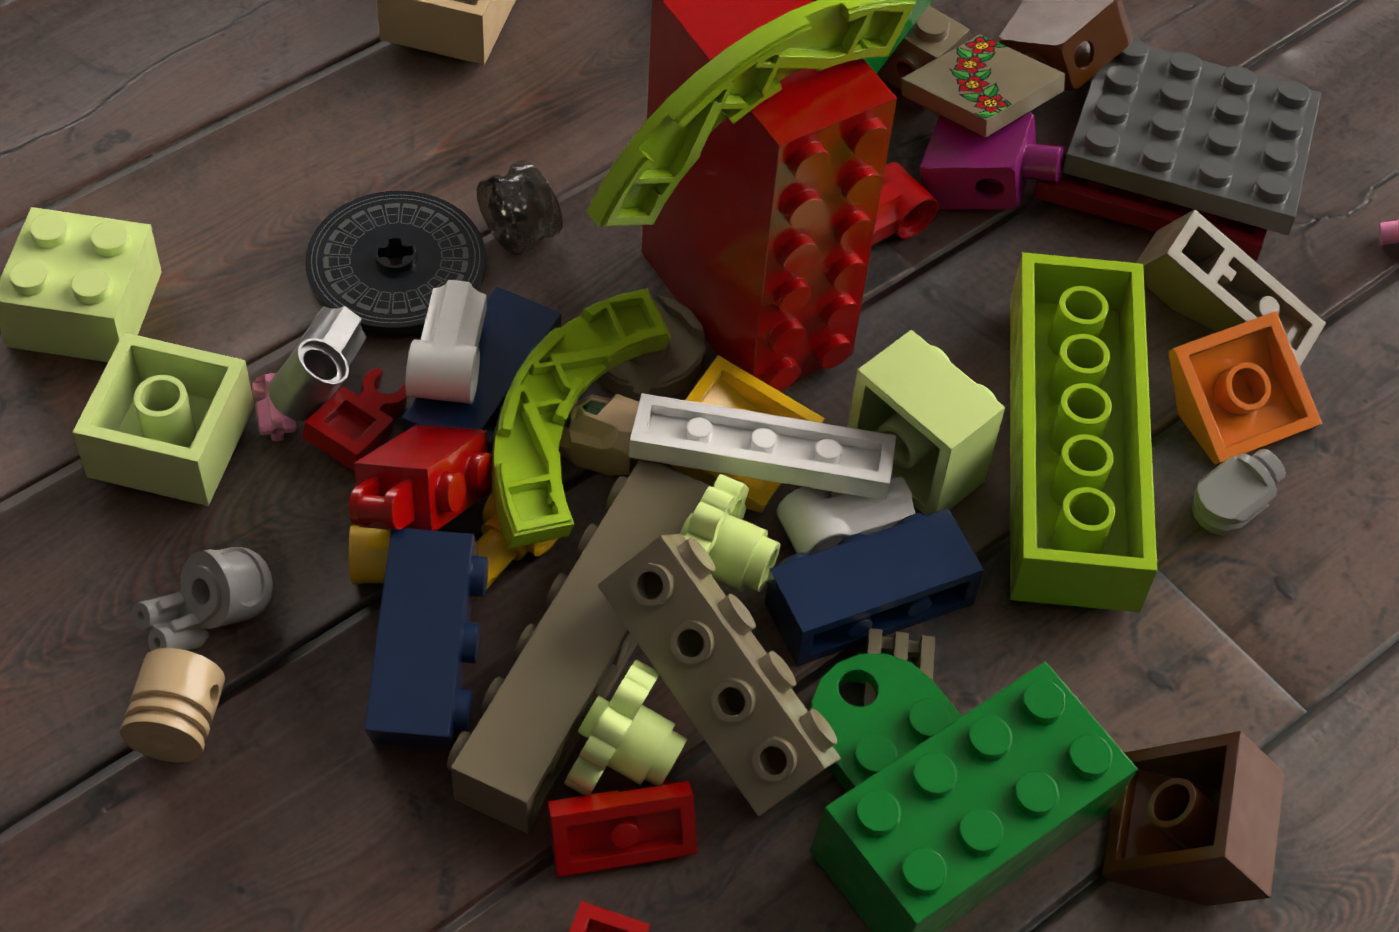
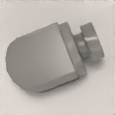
[1191,449,1286,536]

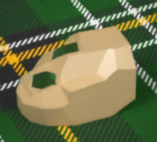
[559,394,639,476]

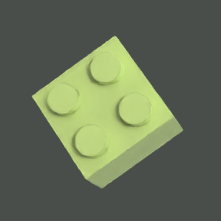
[0,207,162,362]
[847,330,1005,516]
[72,332,254,506]

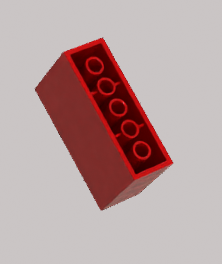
[641,0,897,391]

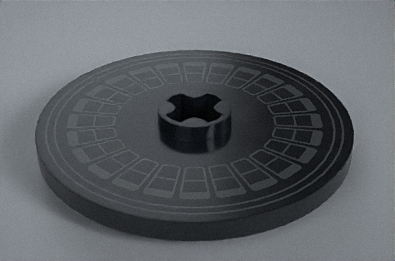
[306,191,486,335]

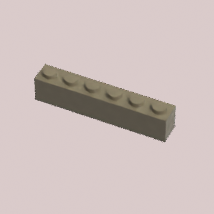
[447,459,712,834]

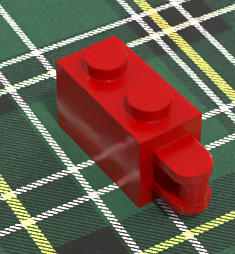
[348,425,492,531]

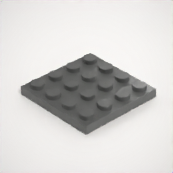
[1062,38,1321,236]

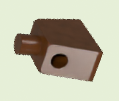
[999,0,1134,91]

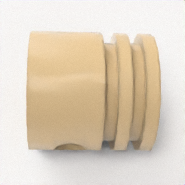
[119,648,225,763]

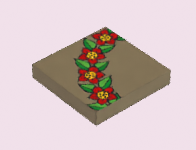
[902,34,1065,138]

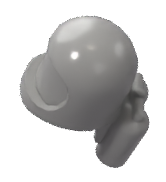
[132,547,274,651]

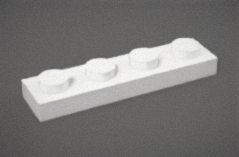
[629,393,897,500]

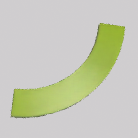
[587,0,917,227]
[491,288,671,549]

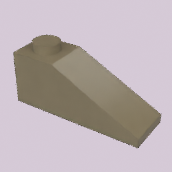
[1136,210,1326,367]

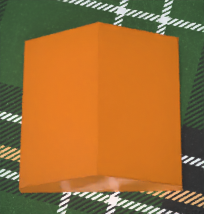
[1168,311,1322,465]

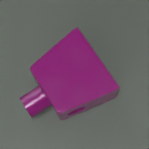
[920,112,1064,209]

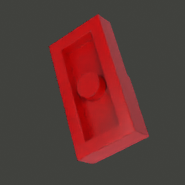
[547,780,698,877]

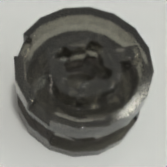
[476,160,563,255]

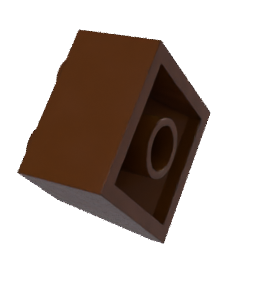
[1102,731,1285,906]

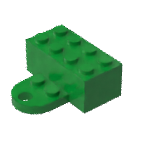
[809,653,1138,932]

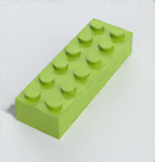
[1010,252,1157,612]

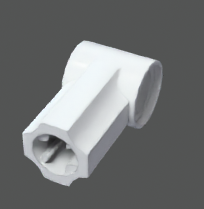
[405,280,487,404]
[777,474,916,555]

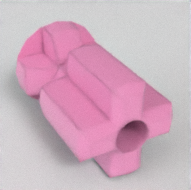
[252,373,297,441]

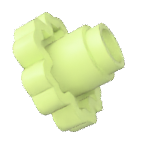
[680,474,780,592]
[564,659,687,796]

